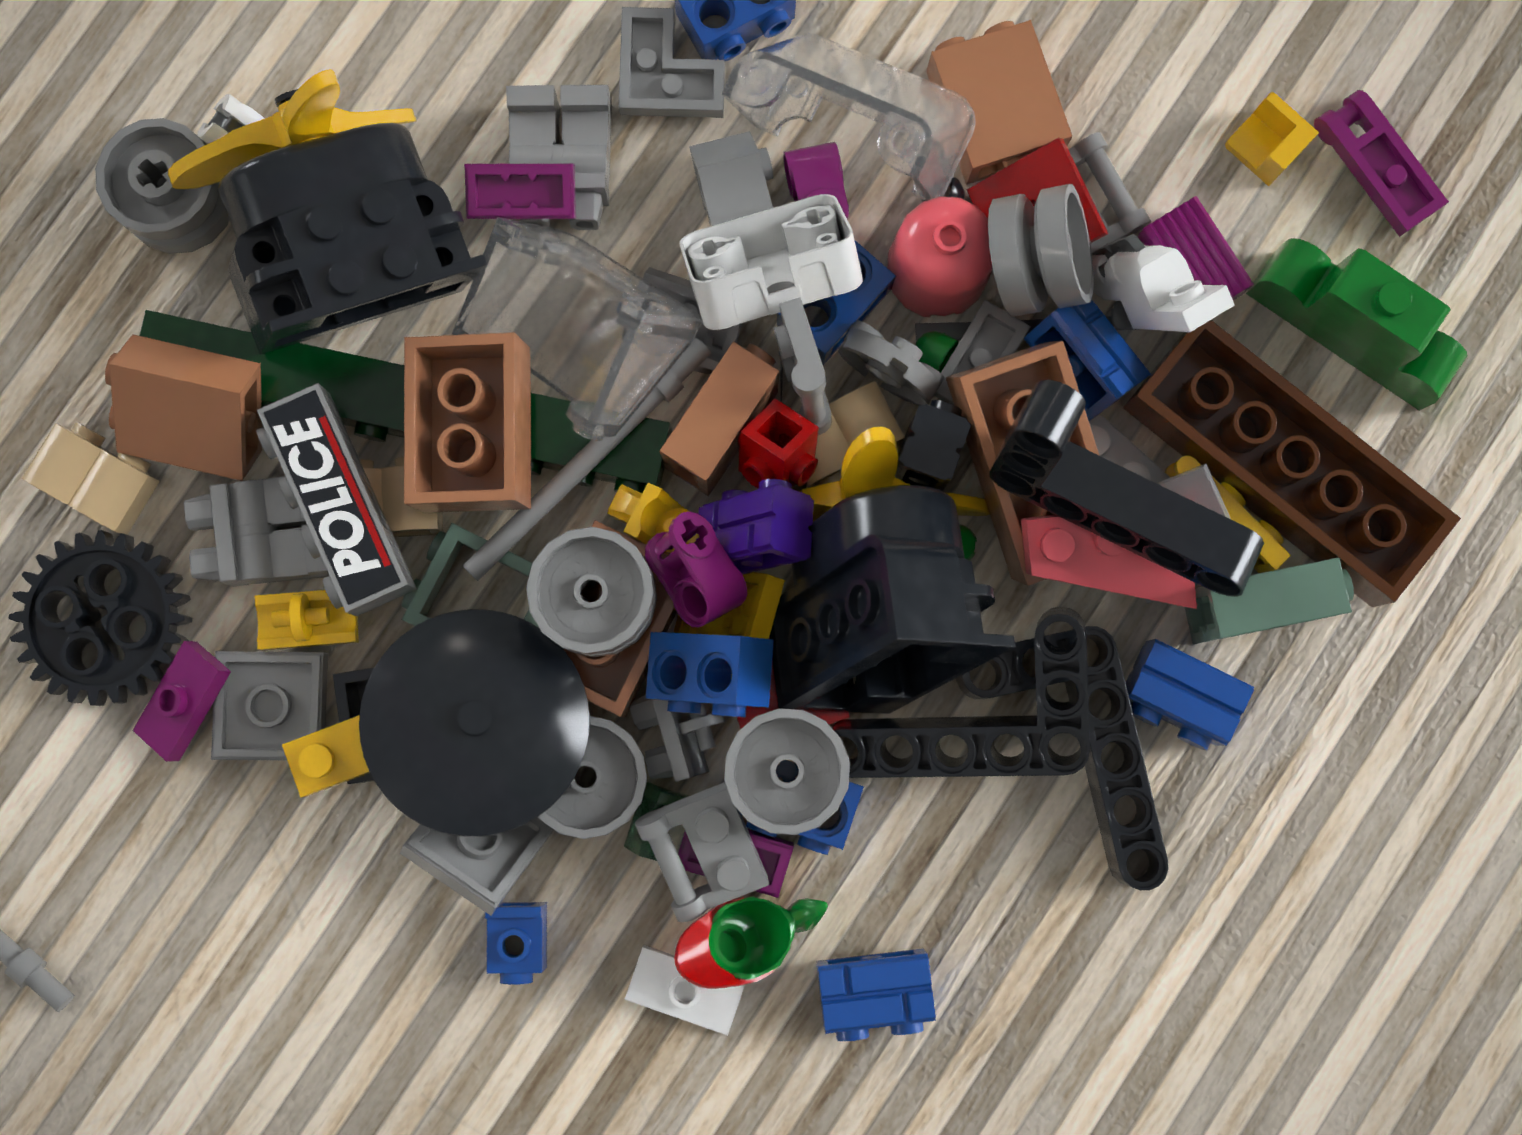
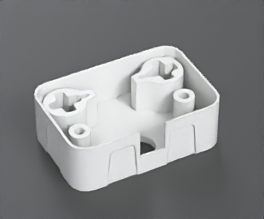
[680,194,863,330]

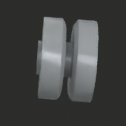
[95,118,229,254]
[988,184,1094,317]
[526,527,658,657]
[724,708,850,835]
[539,716,647,839]

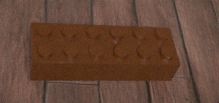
[1123,320,1461,607]

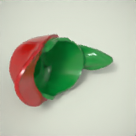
[674,897,828,989]

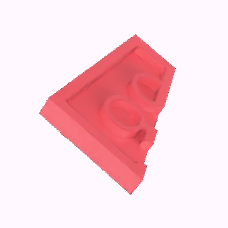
[1021,515,1197,609]

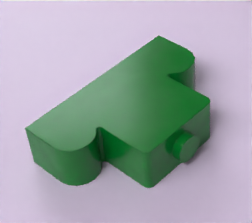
[1246,238,1468,411]

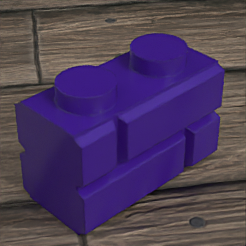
[696,479,814,575]

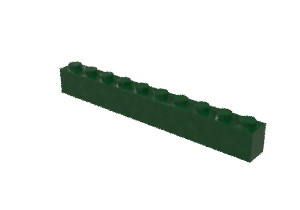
[139,310,672,493]

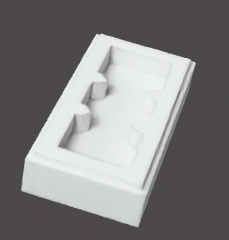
[625,945,745,1036]

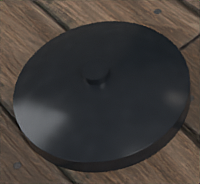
[359,609,589,837]

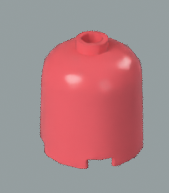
[887,196,993,318]

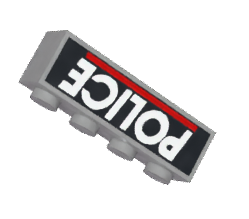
[256,383,417,616]

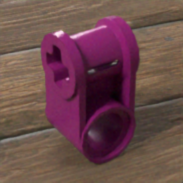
[783,142,849,220]
[645,511,747,628]

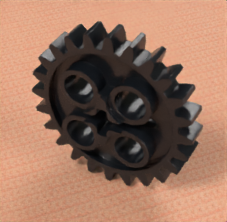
[8,530,193,706]

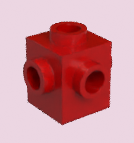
[738,398,819,488]

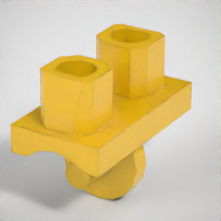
[607,483,699,555]
[255,590,359,650]

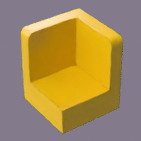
[1225,92,1319,186]

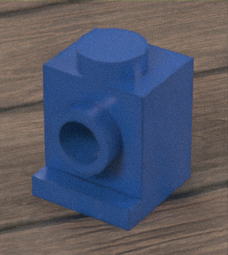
[485,902,547,985]

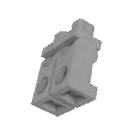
[506,85,612,231]
[184,476,329,587]

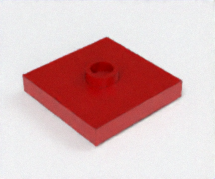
[966,137,1108,244]

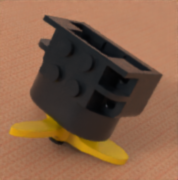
[168,69,487,355]
[770,427,1016,714]

